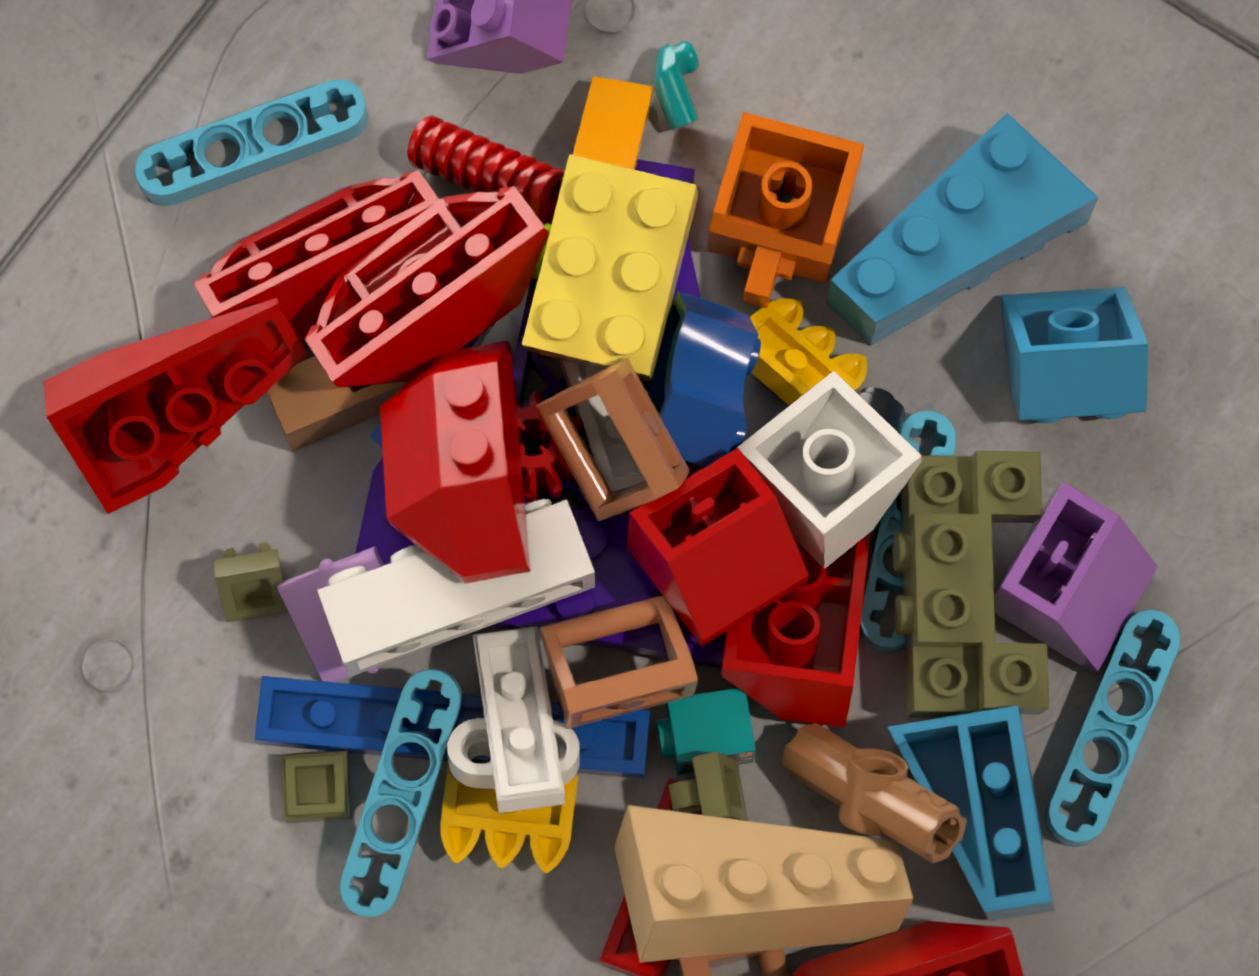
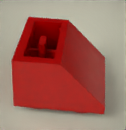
[627,448,809,647]

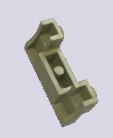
[893,451,1049,717]

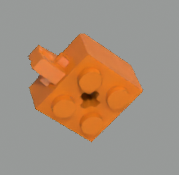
[707,112,865,308]

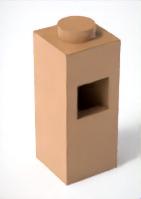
[266,356,410,452]

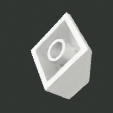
[737,371,922,569]

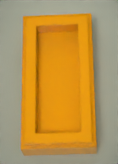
[573,76,653,170]

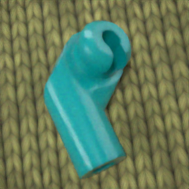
[654,41,699,130]

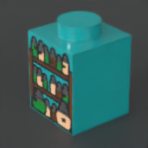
[656,688,756,775]

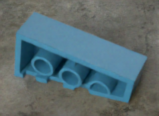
[826,113,1098,346]

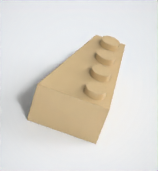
[614,805,913,962]

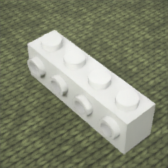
[317,499,595,677]

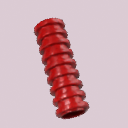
[407,115,565,224]

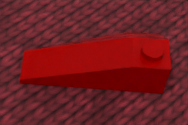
[721,532,871,728]

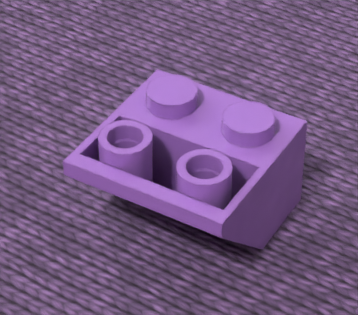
[427,0,572,74]
[994,482,1158,674]

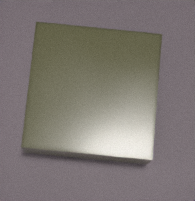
[282,751,351,824]

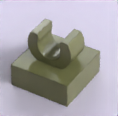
[213,542,288,623]
[669,751,748,821]

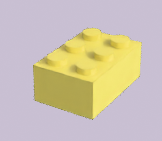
[522,154,698,382]

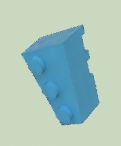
[888,705,1055,921]

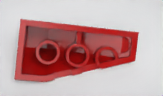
[43,298,307,514]

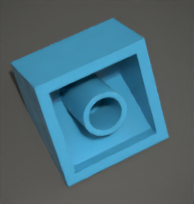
[1001,287,1149,423]

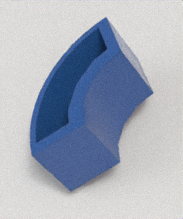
[648,291,761,467]

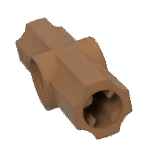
[782,723,967,863]

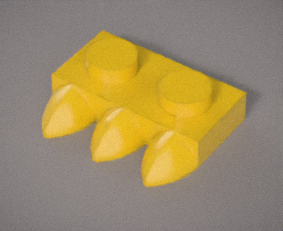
[750,298,868,406]
[440,764,579,874]

